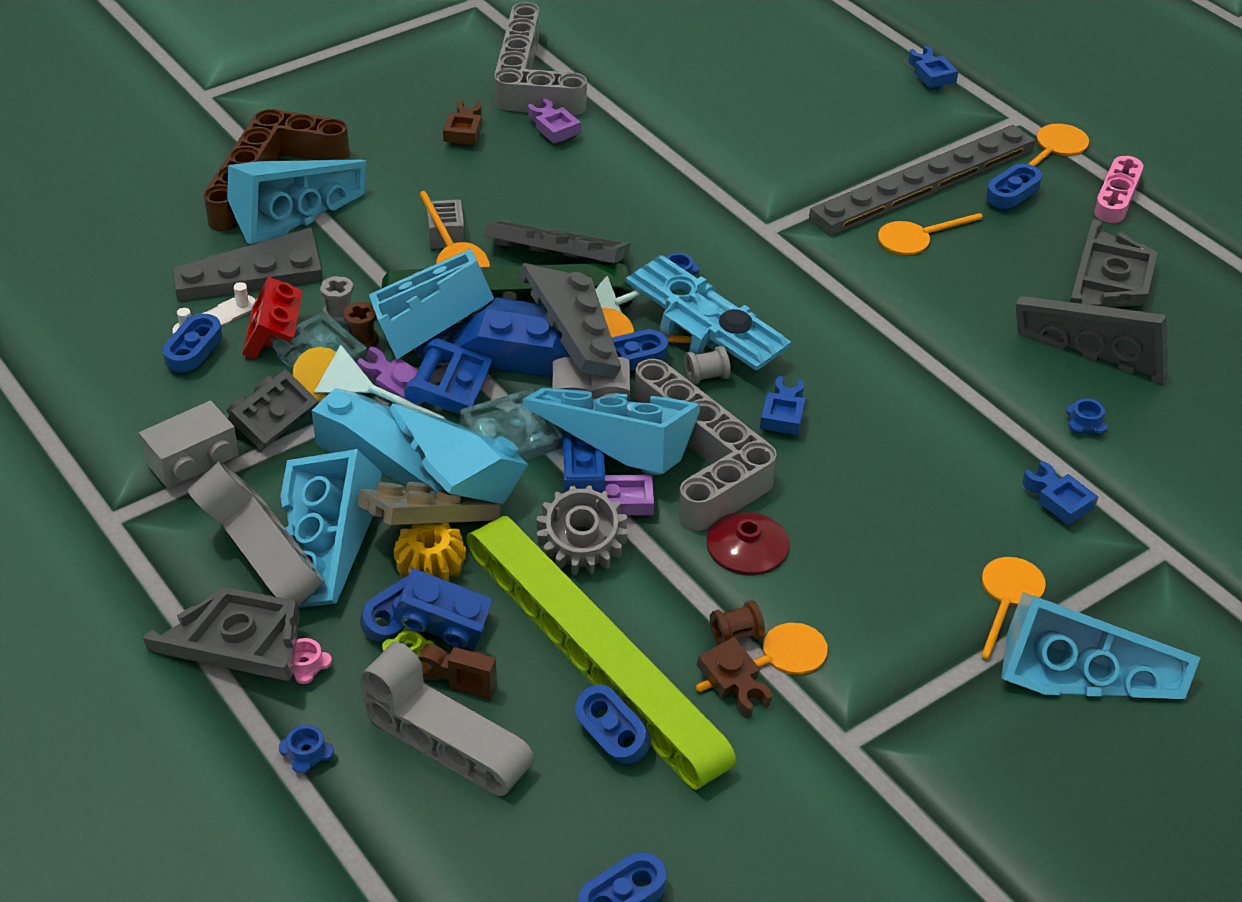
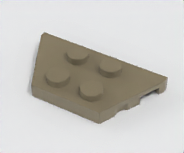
[357,482,502,525]

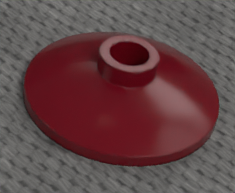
[707,512,789,575]

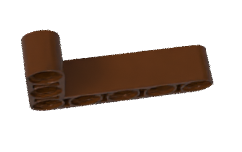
[203,109,350,231]

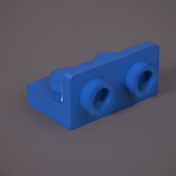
[392,568,493,650]

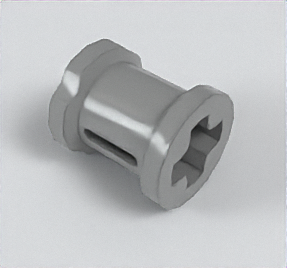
[320,276,354,325]
[684,346,731,385]

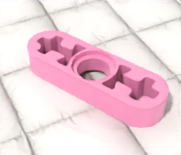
[1094,156,1143,223]

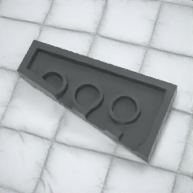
[485,220,631,263]
[173,227,323,301]
[518,263,621,379]
[1015,296,1168,385]

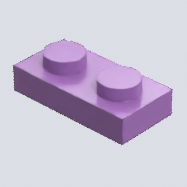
[599,475,654,515]

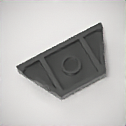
[1070,219,1158,307]
[143,587,300,681]

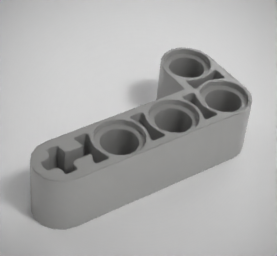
[188,461,325,607]
[361,642,535,796]

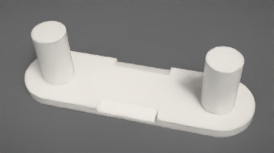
[173,283,255,334]

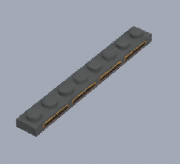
[809,125,1035,236]

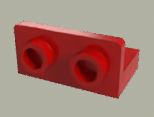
[242,276,302,360]

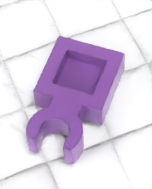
[528,98,581,143]
[357,347,418,400]

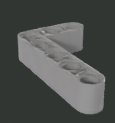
[494,2,587,116]
[635,359,777,531]

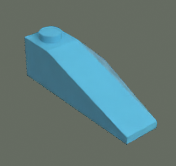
[227,159,367,245]
[312,388,446,492]
[523,388,700,475]
[389,403,528,505]
[280,449,382,608]
[1001,592,1201,699]

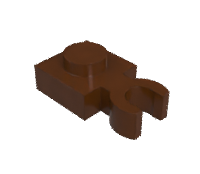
[443,100,482,145]
[696,637,772,718]
[418,644,497,700]

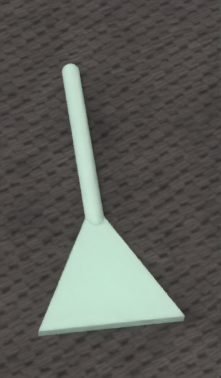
[314,345,445,419]

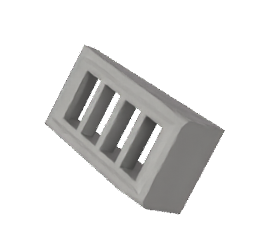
[427,200,465,249]

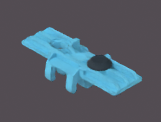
[625,255,791,371]

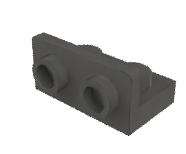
[226,369,318,451]

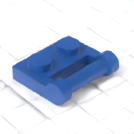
[404,338,493,418]

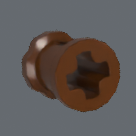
[343,302,379,352]
[710,600,765,645]

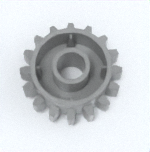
[537,486,628,575]

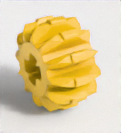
[394,523,466,581]

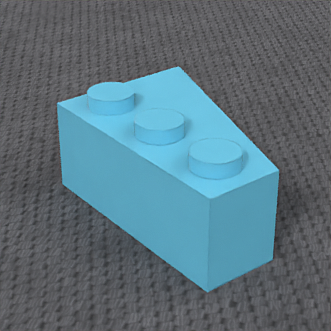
[369,249,494,359]

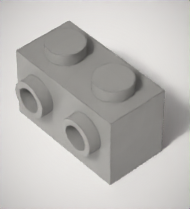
[138,400,239,489]

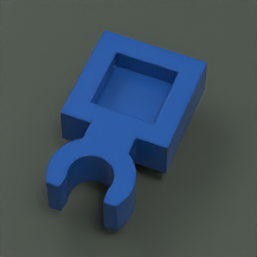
[908,46,959,88]
[760,376,806,435]
[1022,461,1099,525]

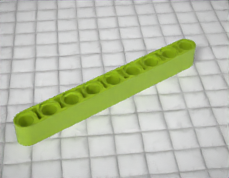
[467,516,736,790]

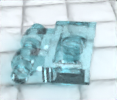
[272,311,368,366]

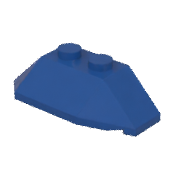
[448,297,570,378]

